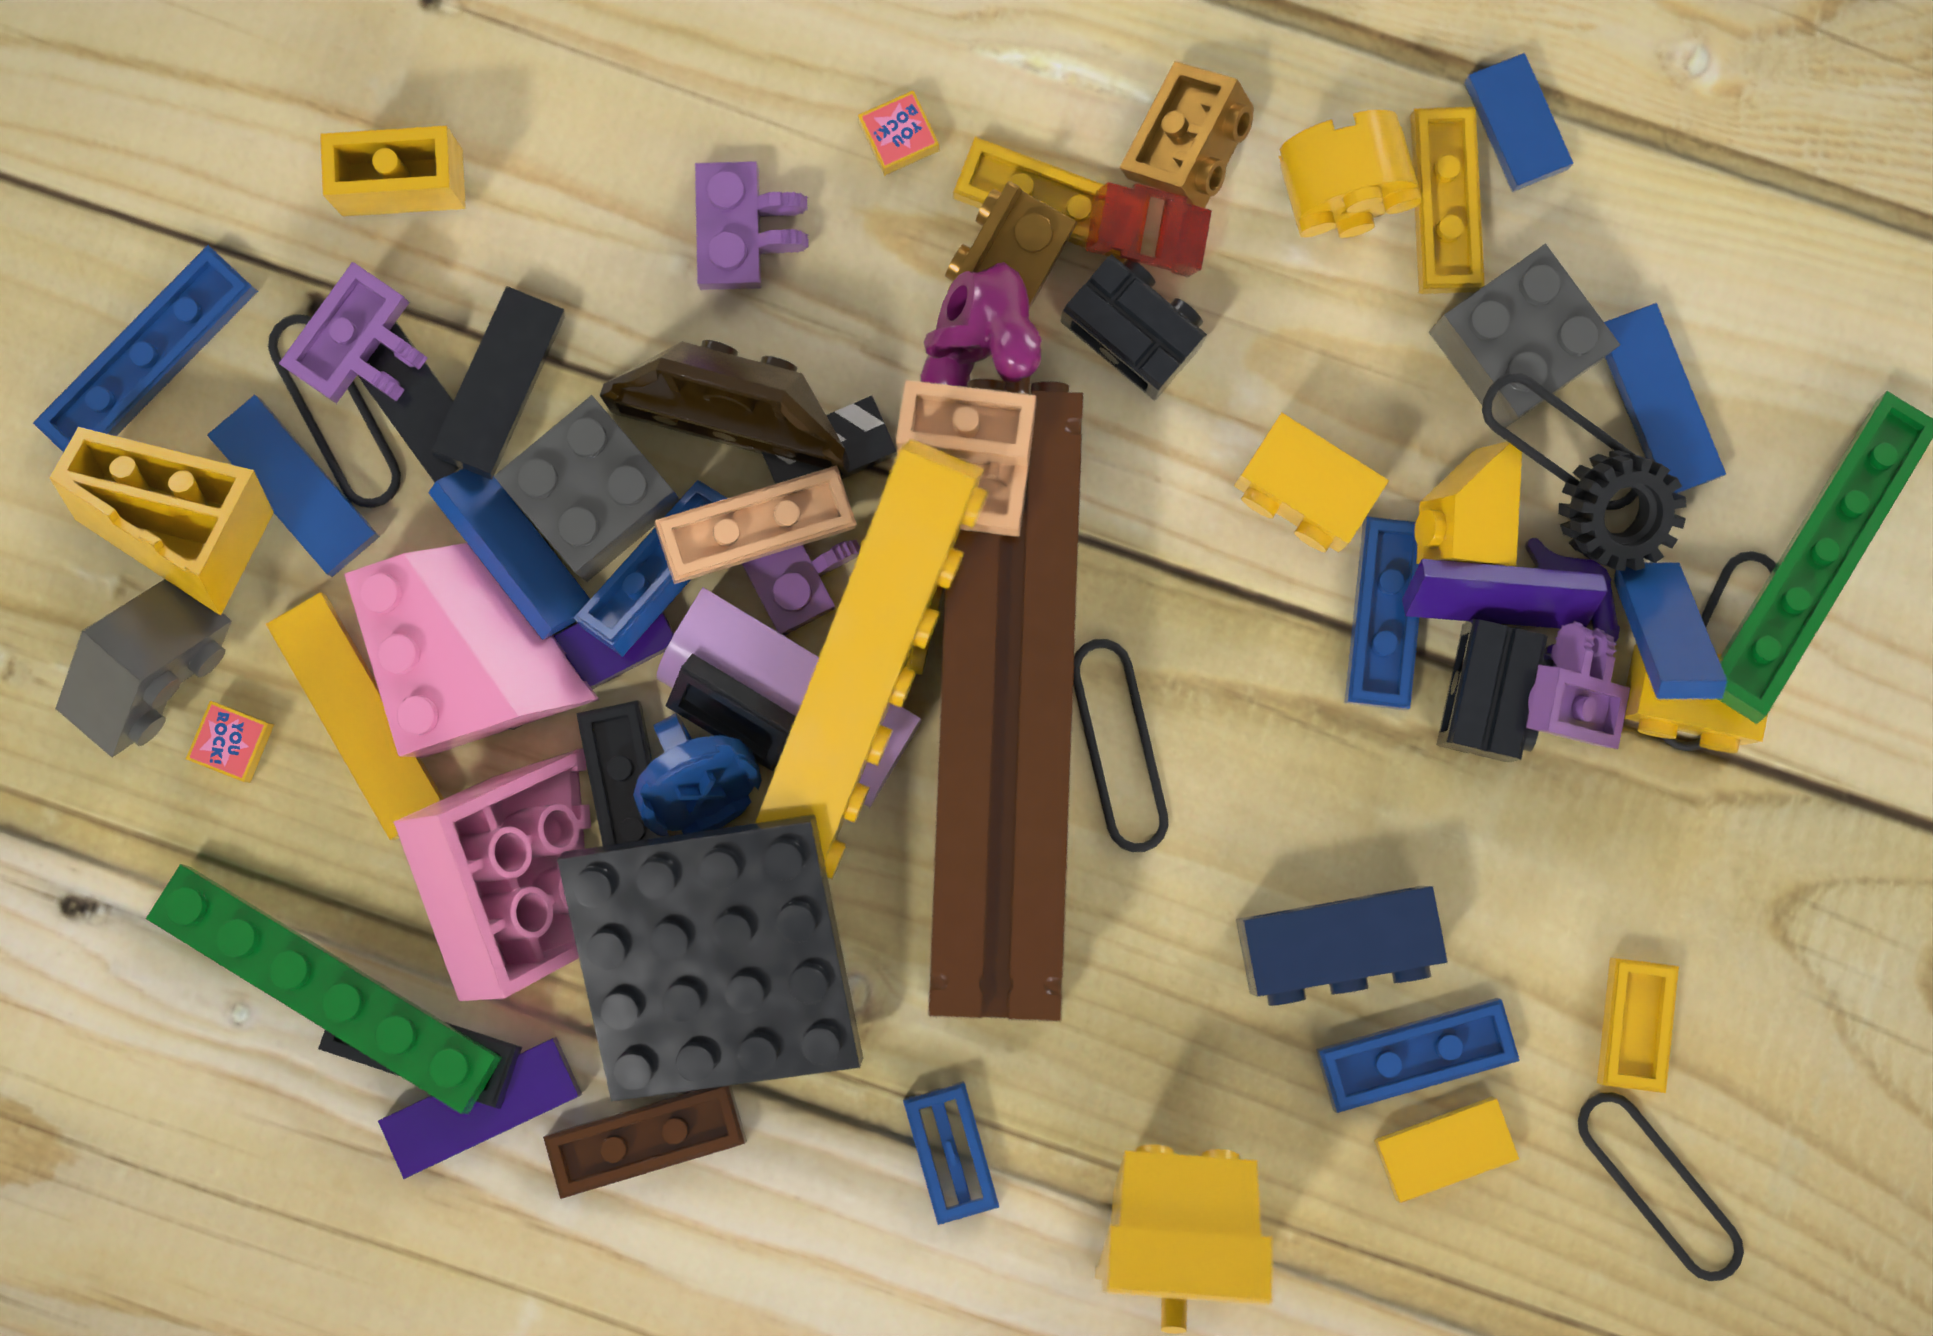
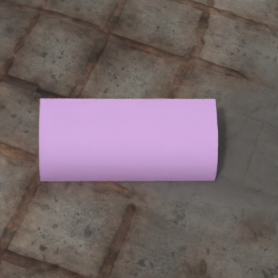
[656,587,922,808]

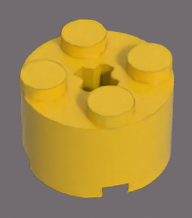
[1279,109,1422,238]

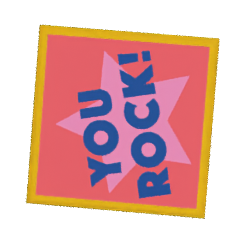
[858,90,940,176]
[186,701,274,783]

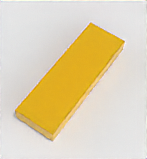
[1410,107,1485,294]
[953,137,1147,262]

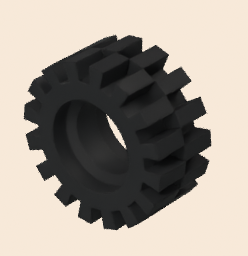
[1558,451,1687,571]

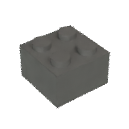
[1429,243,1620,428]
[494,395,680,582]

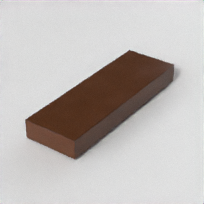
[543,1085,747,1199]

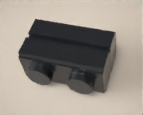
[1061,254,1207,401]
[1436,619,1553,762]

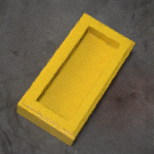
[1597,957,1679,1093]
[1374,1096,1519,1203]

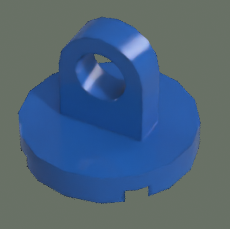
[633,713,762,836]

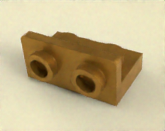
[1120,61,1254,214]
[945,181,1077,310]

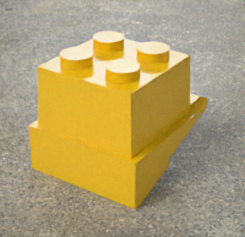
[1095,1144,1273,1334]

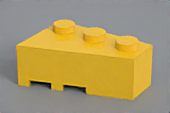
[49,427,274,616]

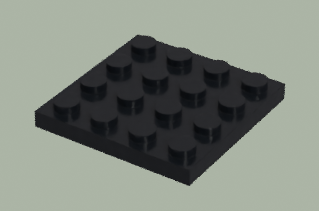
[557,814,863,1101]

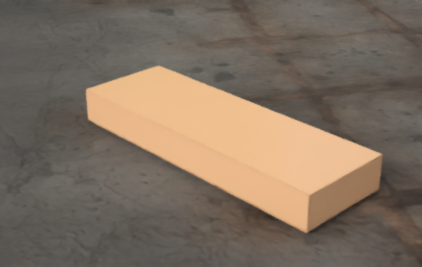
[654,465,857,584]

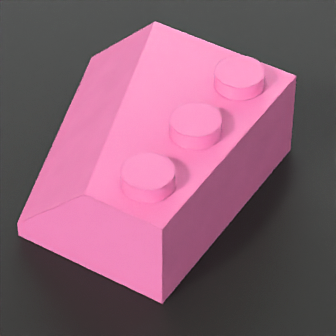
[344,543,599,758]
[394,748,591,1001]

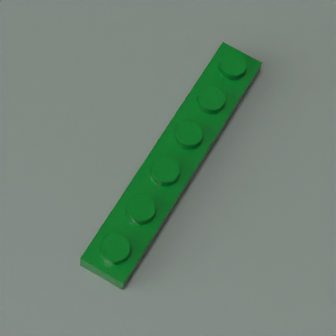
[1718,391,1933,724]
[146,864,503,1114]

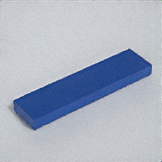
[33,245,258,452]

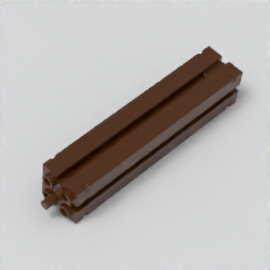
[928,376,1083,1021]

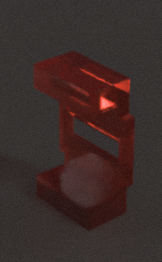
[1085,182,1212,277]

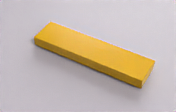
[266,592,444,840]

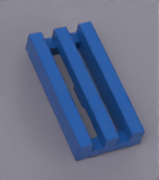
[903,1081,999,1225]

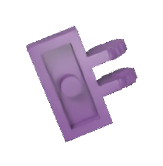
[695,161,808,290]
[279,261,427,404]
[742,540,860,636]
[1526,621,1630,749]

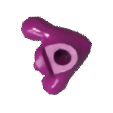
[920,262,1042,387]

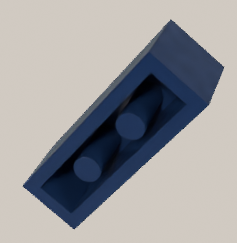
[1236,886,1448,1006]

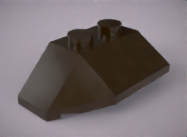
[600,340,850,477]

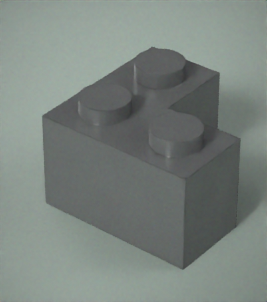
[55,579,232,758]

